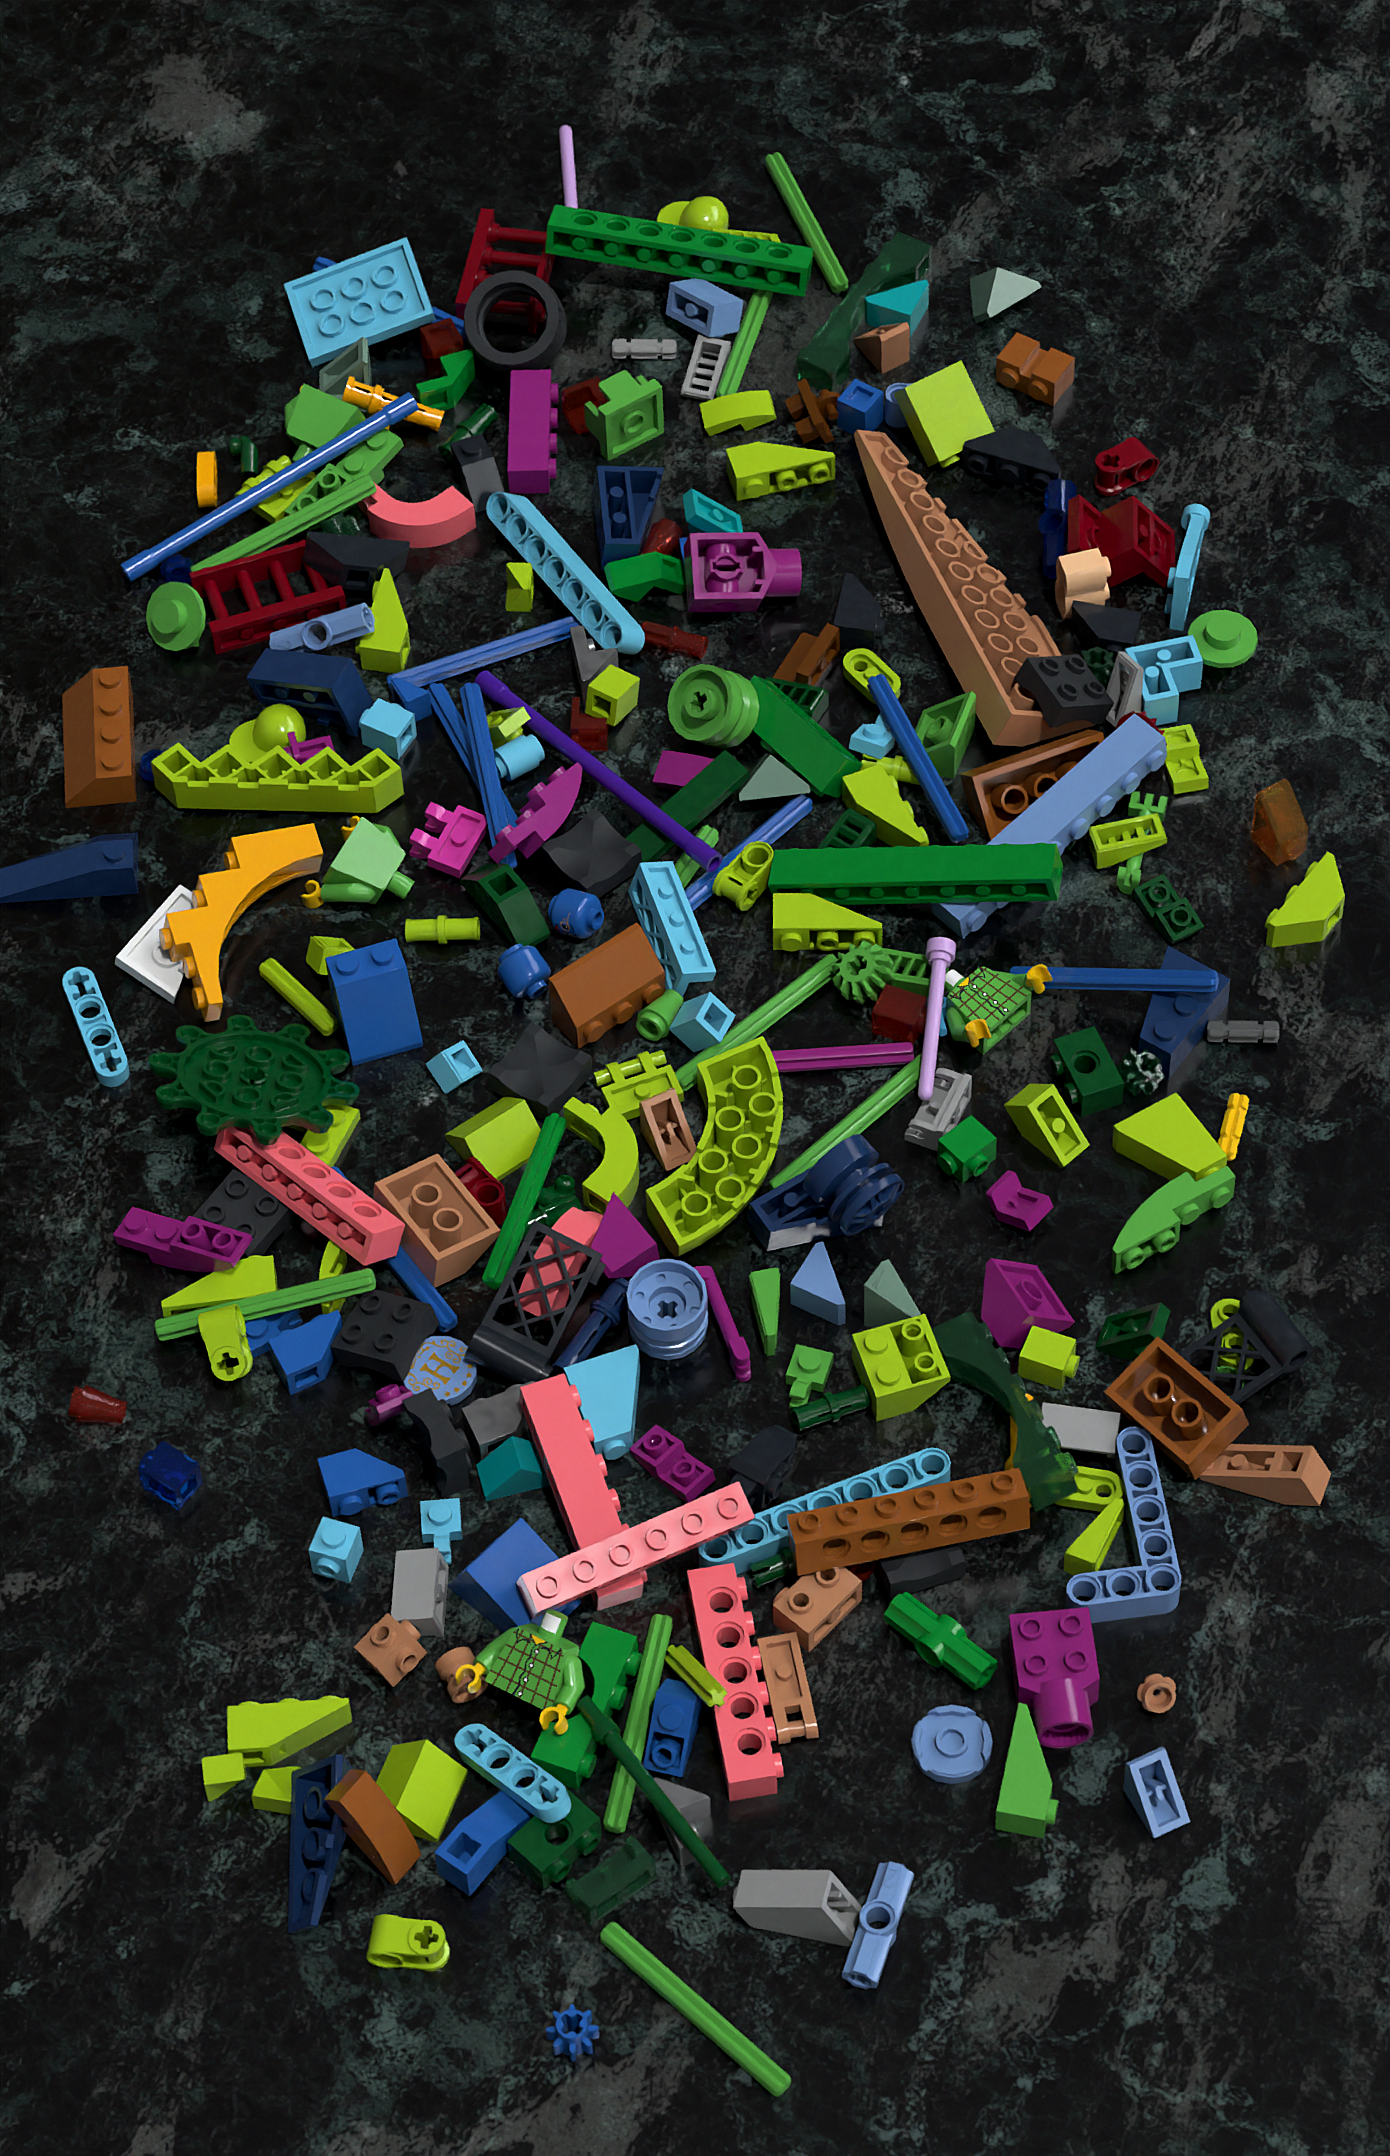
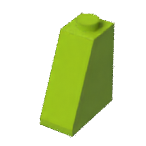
[1112,1093,1227,1182]

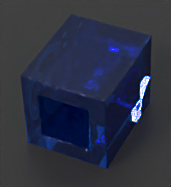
[138,1440,203,1510]

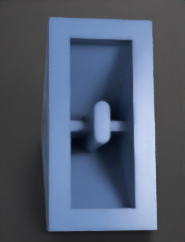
[790,1241,845,1325]
[1123,1747,1190,1838]

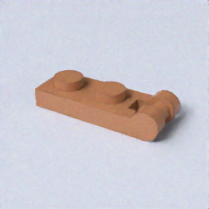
[757,1632,818,1744]

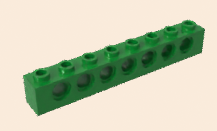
[545,205,814,297]

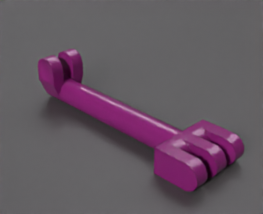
[693,1266,751,1382]

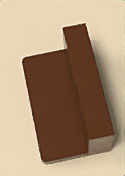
[773,623,840,686]

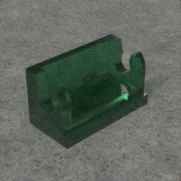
[564,1836,657,1925]

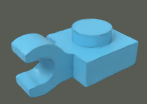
[849,712,895,759]
[420,1498,462,1565]

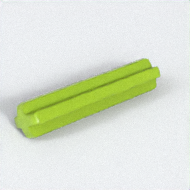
[259,958,339,1036]
[665,1645,727,1707]

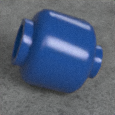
[497,943,551,999]

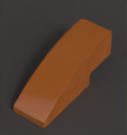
[324,1769,422,1885]

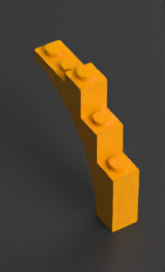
[159,823,323,1022]

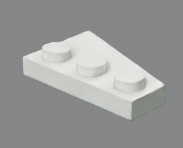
[115,885,194,1004]

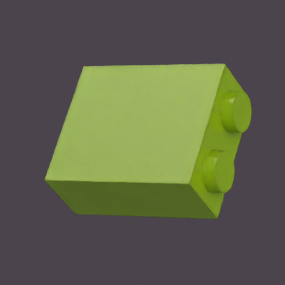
[893,360,995,468]

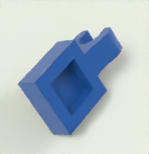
[245,1309,303,1358]

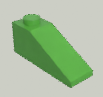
[995,1703,1058,1838]

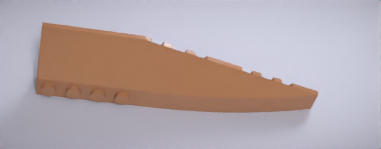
[854,430,1095,747]

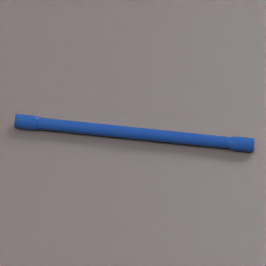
[120,392,419,582]

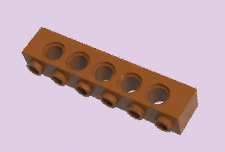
[786,1468,1030,1576]

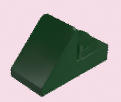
[1095,1302,1171,1361]

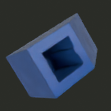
[268,1310,343,1395]
[318,1448,408,1517]
[643,1678,703,1777]

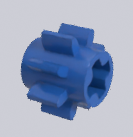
[546,2004,599,2061]

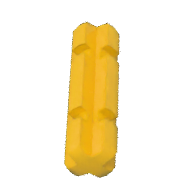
[1217,1093,1249,1161]

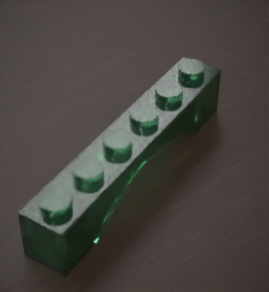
[796,232,932,392]
[932,1311,1079,1512]

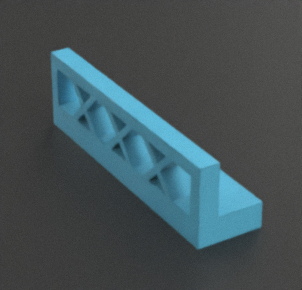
[628,861,716,998]

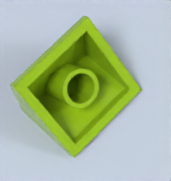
[445,1097,541,1181]
[376,1739,468,1843]

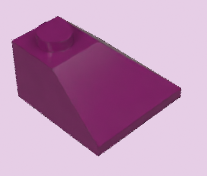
[981,1258,1074,1349]

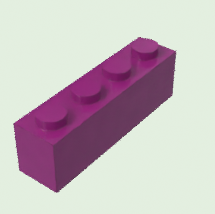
[507,370,559,494]

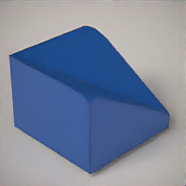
[391,677,432,722]

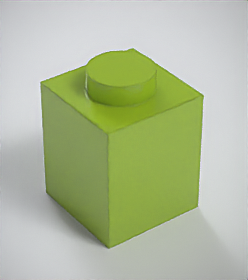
[585,664,640,726]
[1018,1325,1080,1390]

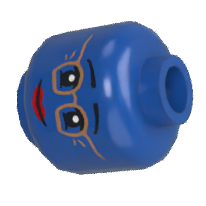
[548,888,604,939]

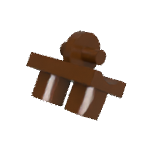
[785,378,840,444]

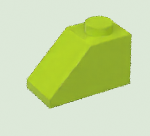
[1004,1084,1090,1167]

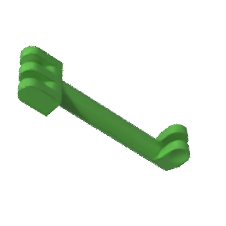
[1117,791,1168,894]

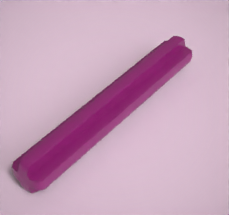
[771,1042,914,1073]

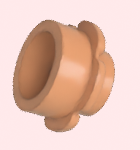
[1137,1674,1176,1713]

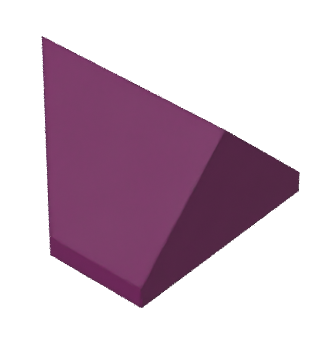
[590,1192,660,1278]

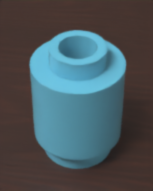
[494,734,545,782]

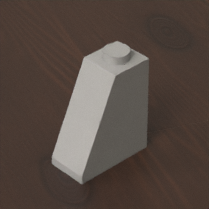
[733,1870,862,1947]

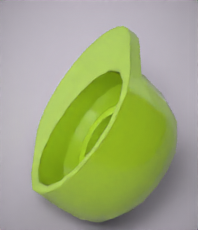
[657,196,729,231]
[229,704,306,764]

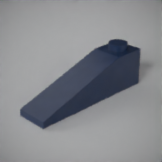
[0,833,138,903]
[288,1754,355,1934]

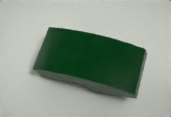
[1131,874,1204,944]

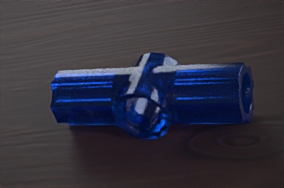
[1038,478,1077,579]

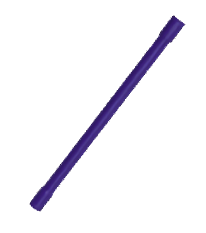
[474,671,722,872]

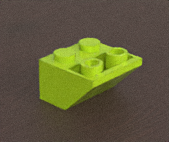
[852,1314,950,1421]

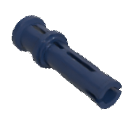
[551,1278,629,1375]

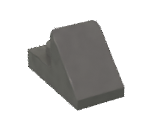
[570,625,619,703]
[653,1777,711,1867]

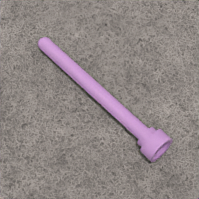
[559,125,578,208]
[918,937,956,1101]

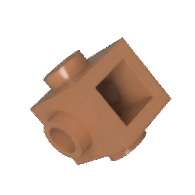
[354,1613,427,1687]

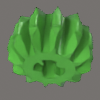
[831,940,895,1005]

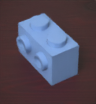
[666,278,743,338]

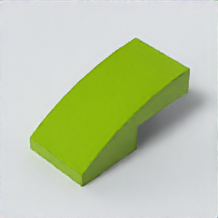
[700,390,776,436]
[1159,724,1208,794]
[319,1239,347,1314]

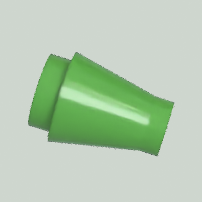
[636,989,683,1041]

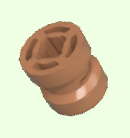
[435,1647,488,1703]

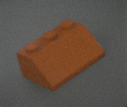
[548,922,666,1049]

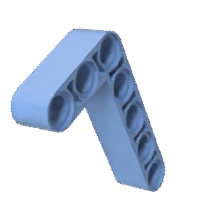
[1065,1427,1181,1623]

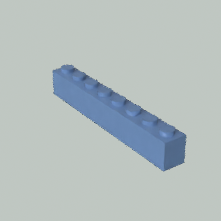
[931,713,1167,939]

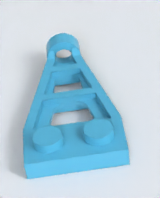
[1165,504,1210,631]

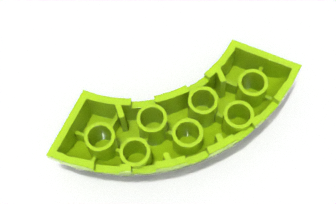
[646,1036,783,1257]

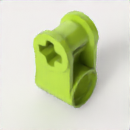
[712,841,774,911]
[198,1304,253,1381]
[366,1914,450,1971]

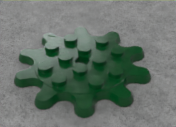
[148,1014,360,1145]

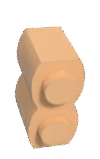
[1055,548,1111,620]

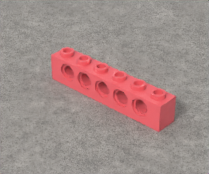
[214,1126,405,1266]
[516,1481,755,1619]
[687,1563,784,1801]

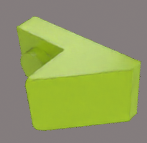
[486,707,531,750]

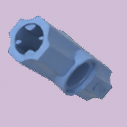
[269,603,375,653]
[842,1861,914,1989]

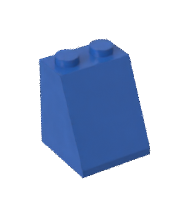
[325,938,423,1066]
[447,1518,581,1633]

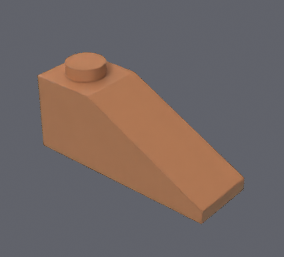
[1199,1444,1331,1506]

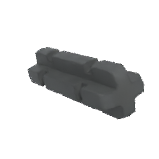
[1206,1020,1279,1043]

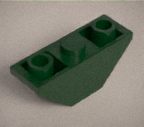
[460,862,550,946]

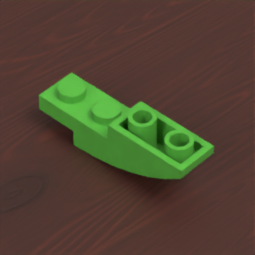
[285,428,404,531]
[1111,1166,1236,1274]

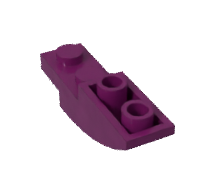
[488,762,582,864]
[113,1207,253,1272]

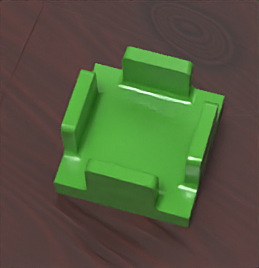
[584,370,664,461]

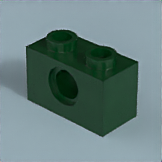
[1049,1026,1124,1117]
[507,1787,602,1890]

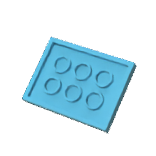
[284,237,436,367]

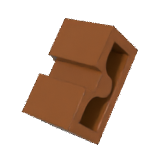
[996,333,1075,406]

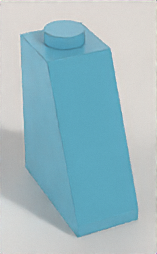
[564,1344,640,1460]

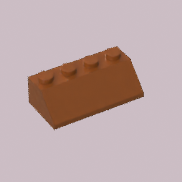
[62,666,137,808]
[959,729,1122,842]

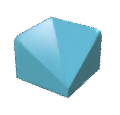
[426,1040,483,1093]

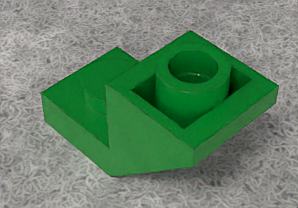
[416,348,476,411]
[604,551,686,602]

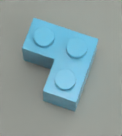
[1125,635,1203,726]

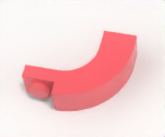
[357,483,476,548]
[515,1207,603,1321]

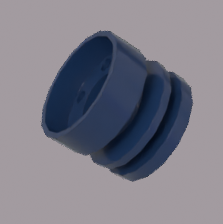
[802,1134,905,1236]

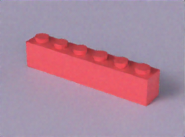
[519,1373,647,1611]

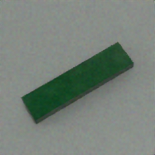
[625,750,751,863]

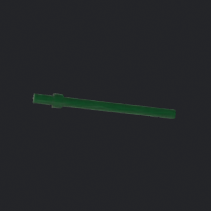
[576,1696,731,1888]

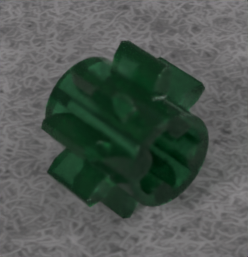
[319,511,361,536]
[1081,647,1115,687]
[1116,1049,1165,1096]

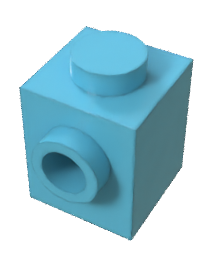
[359,698,417,760]
[669,992,736,1052]
[309,1517,363,1583]

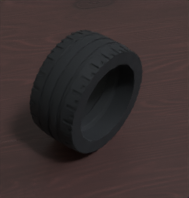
[464,270,566,376]

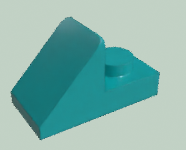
[682,488,743,534]

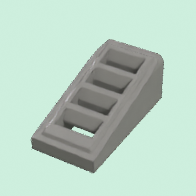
[681,335,731,401]
[1105,652,1144,728]

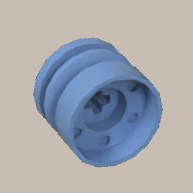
[626,1259,708,1360]

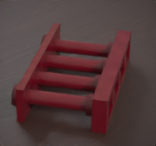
[455,208,555,334]
[189,539,347,655]

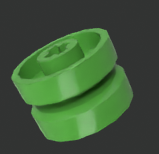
[667,664,759,749]

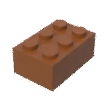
[1104,1336,1249,1480]

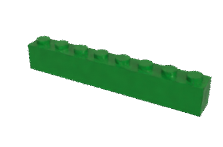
[768,843,1063,905]

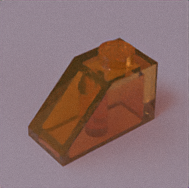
[1251,778,1308,866]

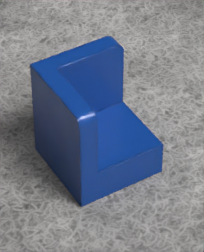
[837,379,884,435]

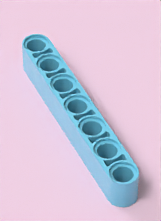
[486,492,645,655]
[698,1448,951,1575]

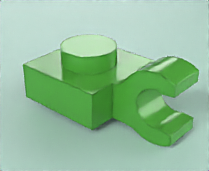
[786,1344,834,1408]

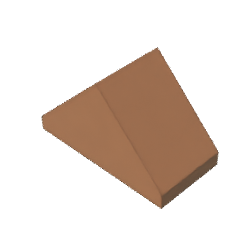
[853,322,910,374]
[639,1088,696,1171]

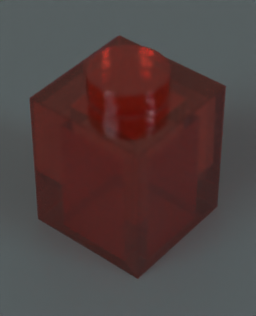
[872,984,927,1045]

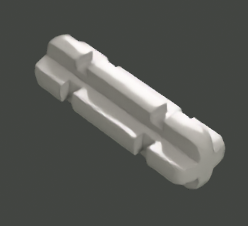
[612,339,677,359]

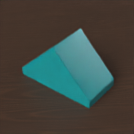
[865,279,929,338]
[476,1436,550,1501]

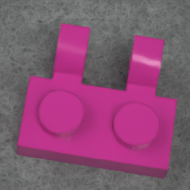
[409,802,488,878]

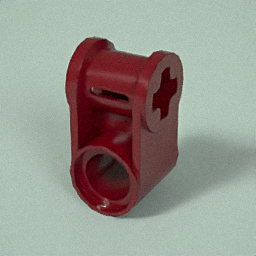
[1093,437,1159,496]
[454,1156,508,1226]

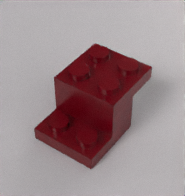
[1067,495,1175,589]

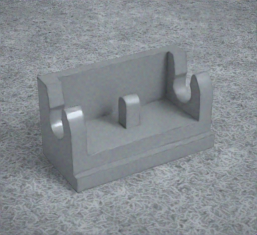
[905,1068,972,1151]
[1037,1402,1120,1459]
[391,1548,449,1637]

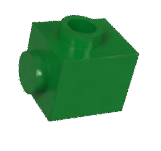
[937,1115,997,1184]

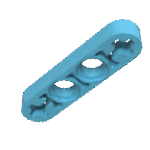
[62,967,130,1087]
[454,1724,571,1823]

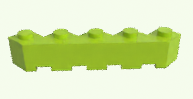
[151,742,404,813]

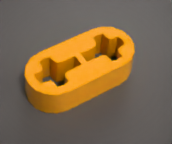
[197,451,217,508]

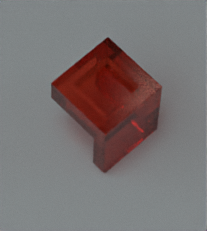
[420,317,464,359]
[562,376,609,434]
[571,697,609,751]

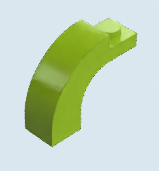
[563,1097,639,1215]

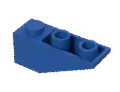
[434,1784,545,1896]

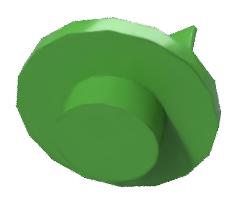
[146,582,206,651]
[1188,610,1258,668]

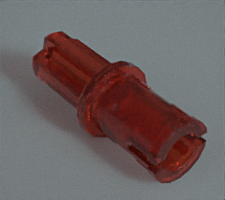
[641,621,709,659]

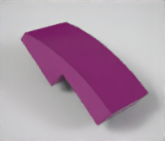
[652,750,714,790]
[364,1384,413,1425]
[629,1425,716,1503]

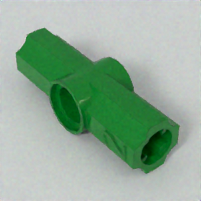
[884,1592,998,1690]

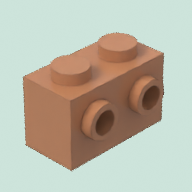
[773,1566,862,1652]

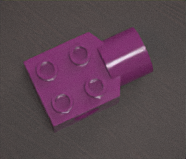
[683,532,802,612]
[1008,1607,1100,1748]

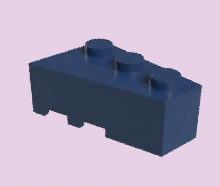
[592,466,664,571]
[246,648,374,737]
[1138,946,1230,1079]
[746,1167,884,1251]

